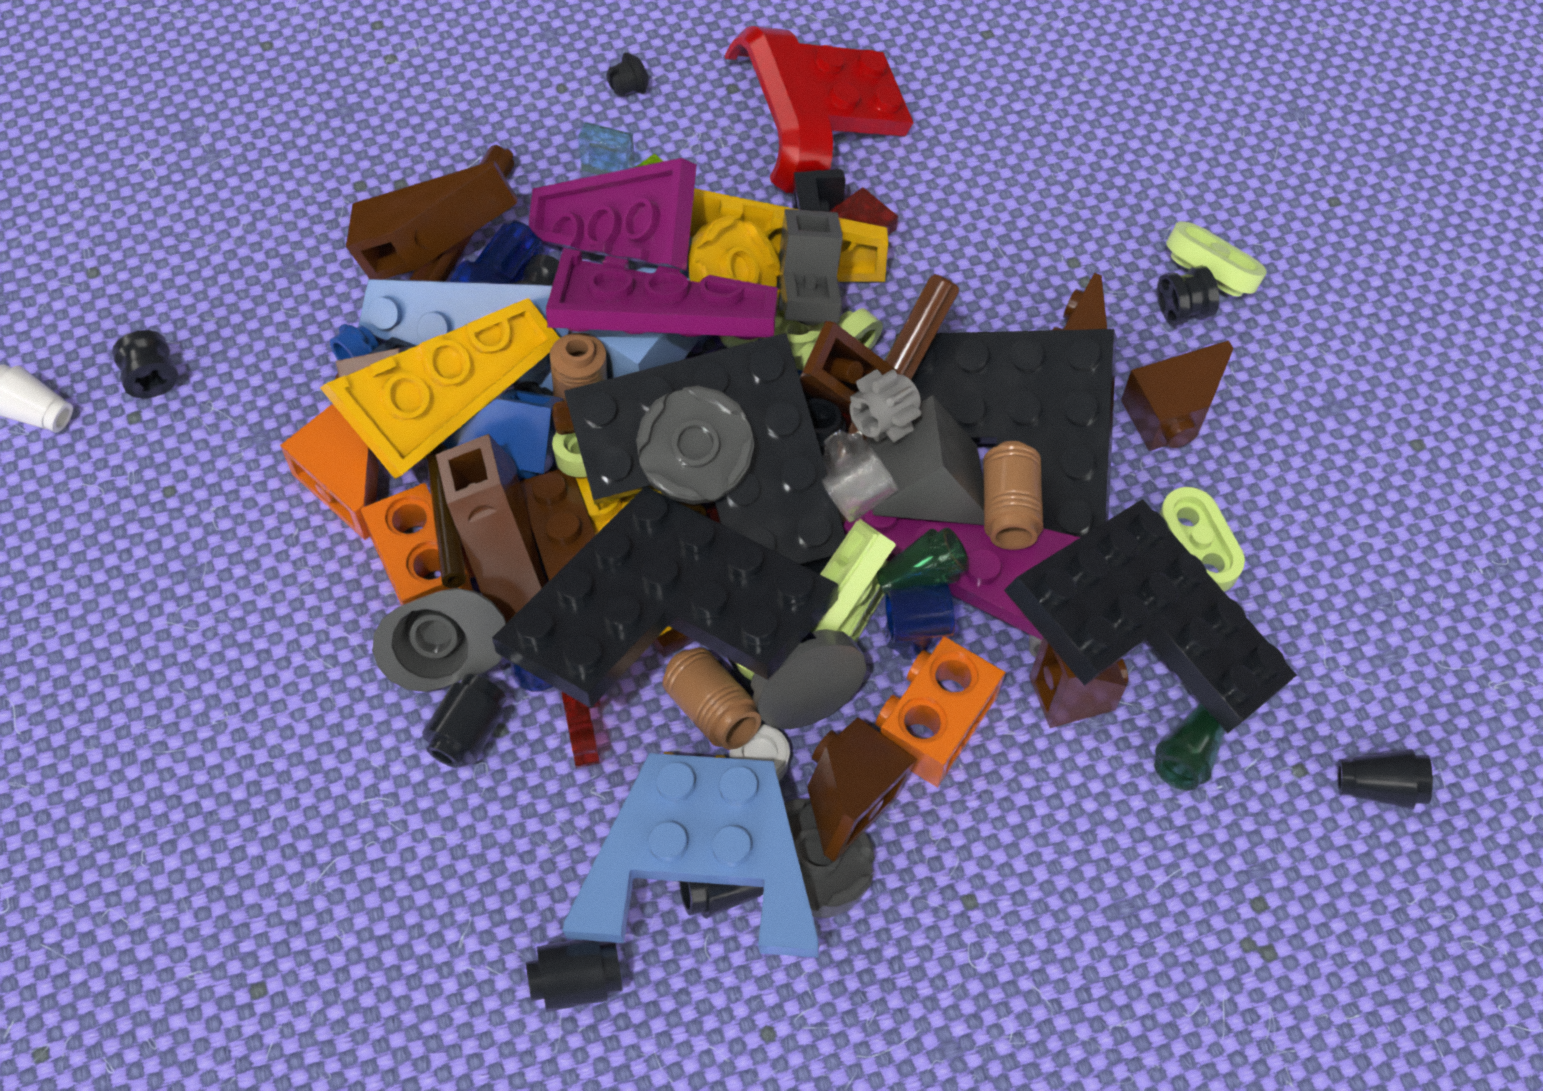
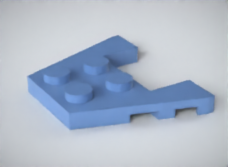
[563,753,819,958]

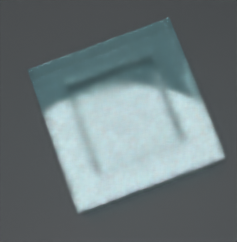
[578,122,635,175]

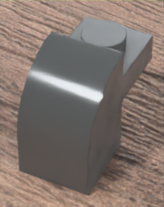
[778,209,843,325]

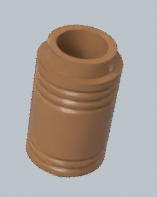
[550,333,607,401]
[983,441,1043,550]
[662,647,761,750]

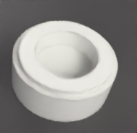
[729,724,790,781]

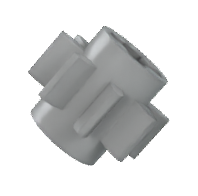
[850,369,921,442]

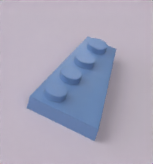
[358,279,572,391]

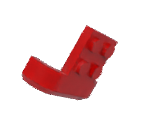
[724,26,914,193]

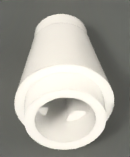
[0,364,73,433]

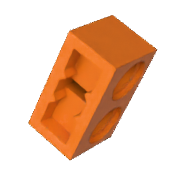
[360,483,475,605]
[875,636,1006,788]

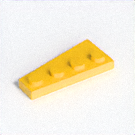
[690,188,888,282]
[320,298,560,479]

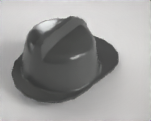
[372,588,506,692]

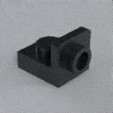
[792,169,846,212]

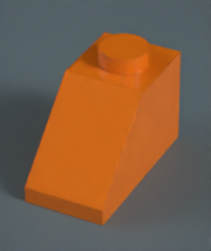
[280,404,379,540]

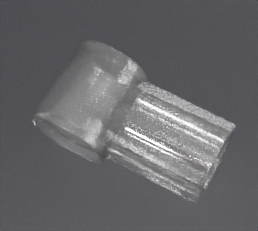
[821,430,900,523]

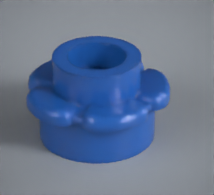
[330,324,379,360]

